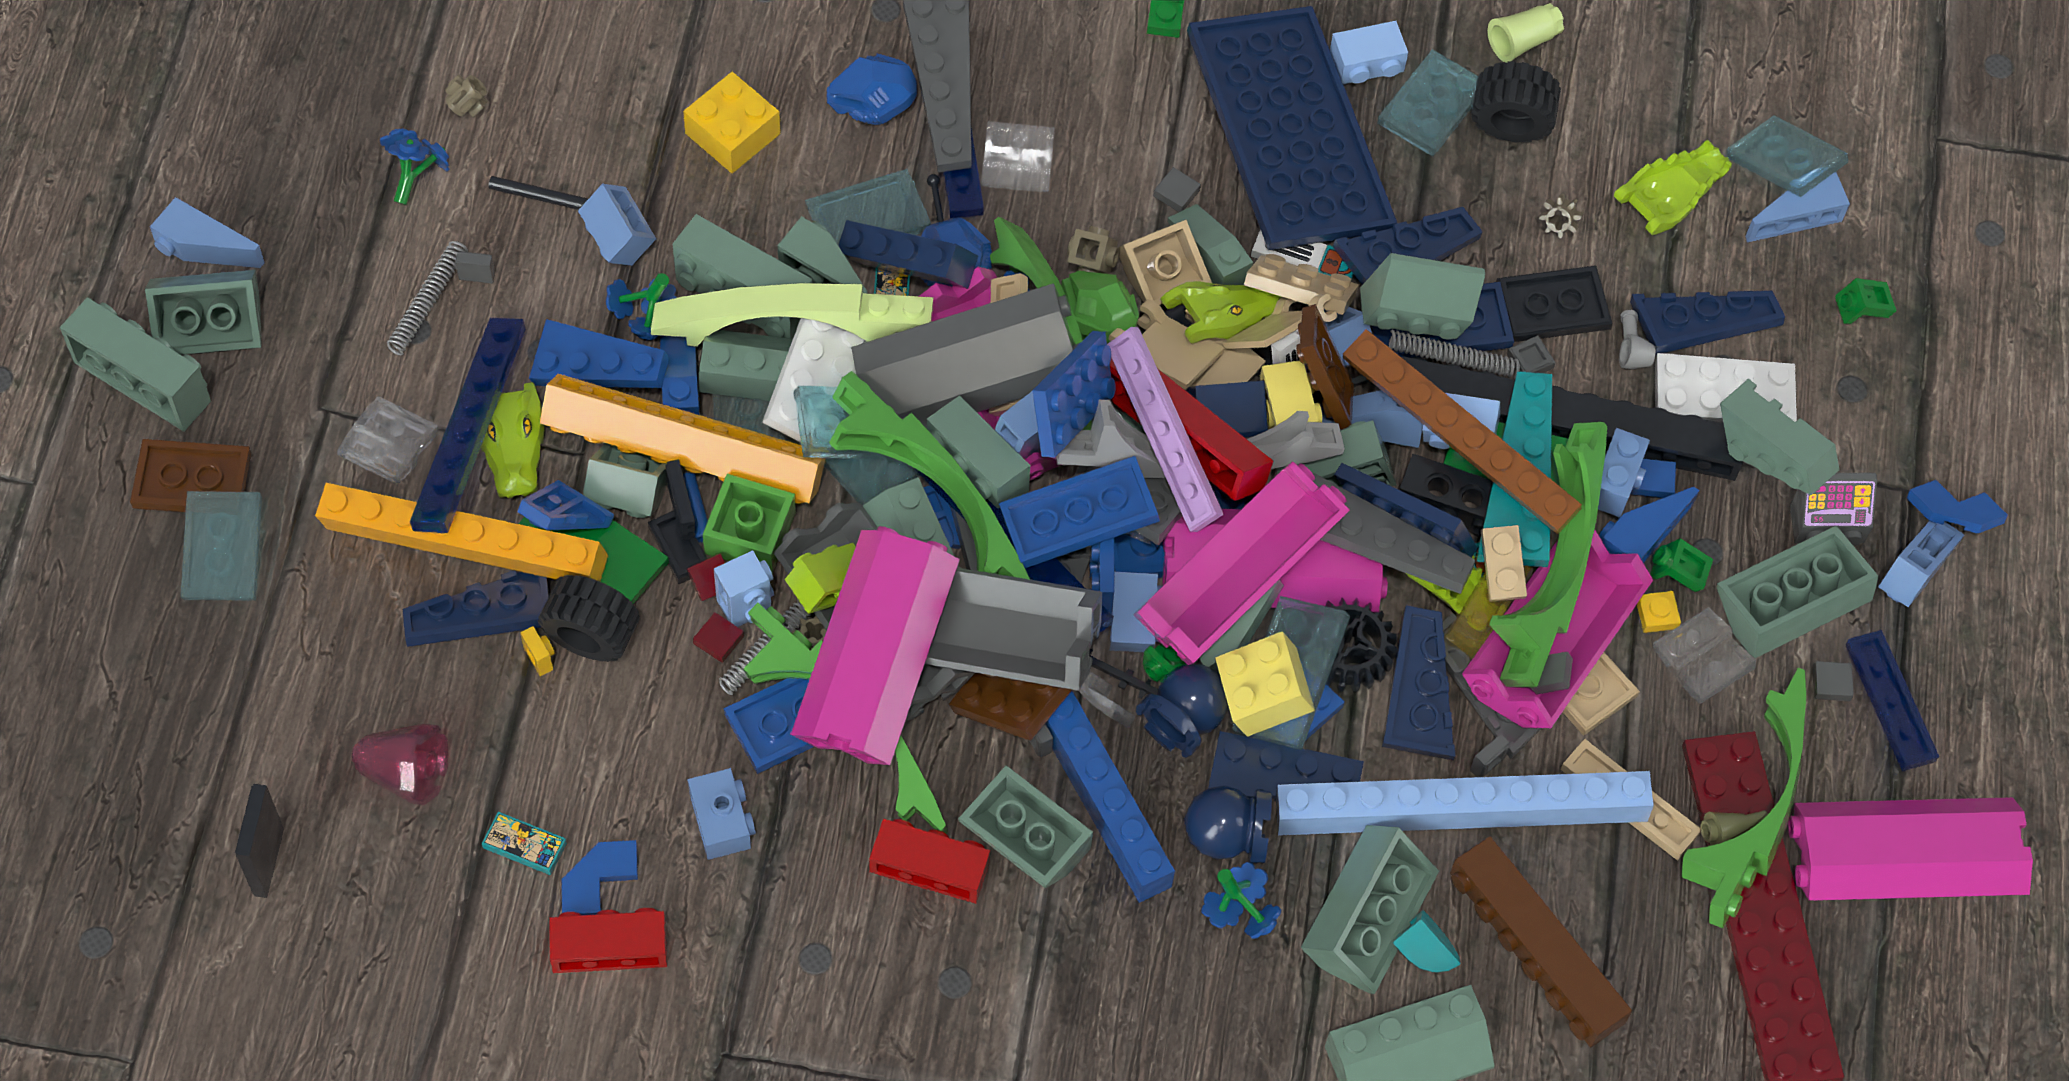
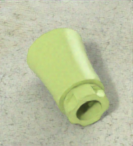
[1487,3,1564,63]

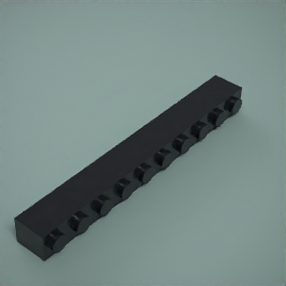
[1403,357,1743,481]

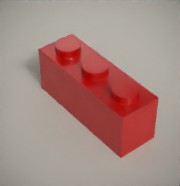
[869,818,990,904]
[549,908,667,973]

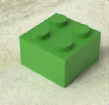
[703,474,796,574]

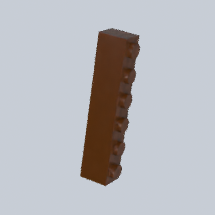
[1450,836,1632,1048]

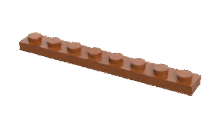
[1343,329,1582,534]

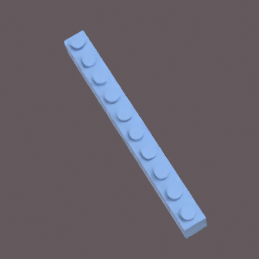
[1276,771,1654,835]

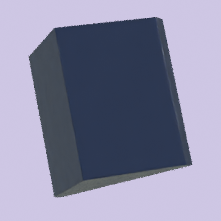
[1184,380,1268,437]

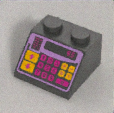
[1790,473,1877,546]

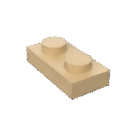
[1481,525,1527,602]

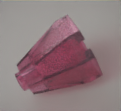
[352,723,448,805]

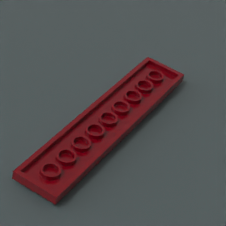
[1682,731,1844,1081]

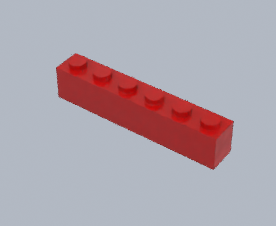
[1110,358,1274,501]

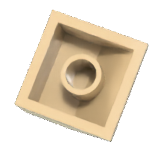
[1119,220,1212,305]

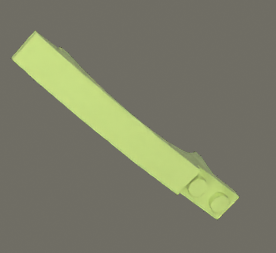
[651,283,933,346]

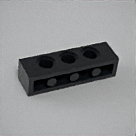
[1400,453,1493,537]

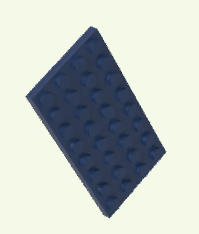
[1187,6,1397,250]

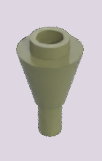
[1701,811,1768,846]

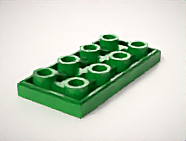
[518,517,669,604]

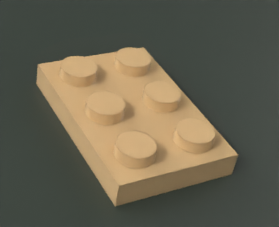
[1244,254,1359,315]

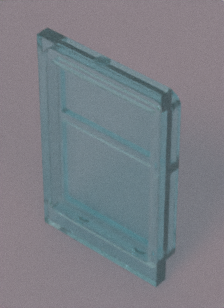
[805,169,931,245]

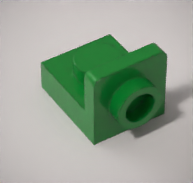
[1147,0,1184,38]
[1835,278,1897,324]
[1650,538,1713,592]
[1143,643,1199,682]

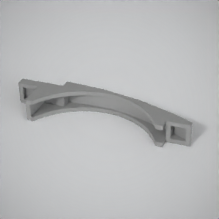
[1056,400,1345,478]

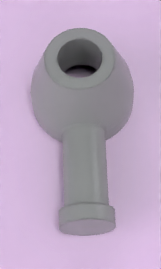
[1619,310,1656,369]

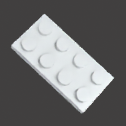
[762,318,867,452]
[1655,353,1797,423]

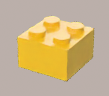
[683,71,781,174]

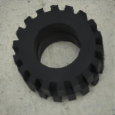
[1471,61,1561,143]
[538,575,640,662]

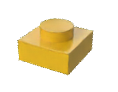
[1637,591,1681,633]
[520,626,555,676]

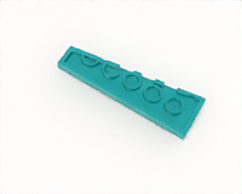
[1477,371,1552,567]

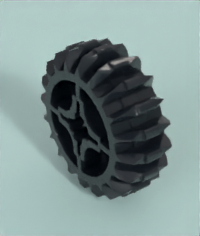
[1300,597,1398,693]

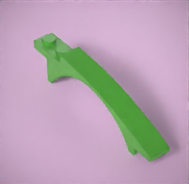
[990,217,1092,430]
[829,371,1030,580]
[1489,422,1607,687]
[743,603,948,834]
[1682,668,1806,928]

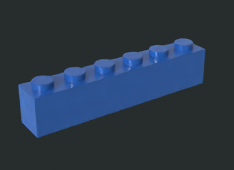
[1045,691,1175,903]

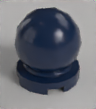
[1136,664,1228,758]
[1184,786,1272,864]

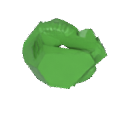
[1061,271,1139,344]

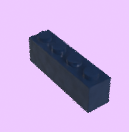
[838,220,978,289]

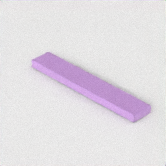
[1107,327,1223,532]

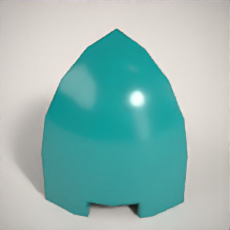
[1393,910,1461,972]

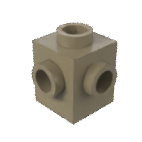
[1067,226,1120,274]

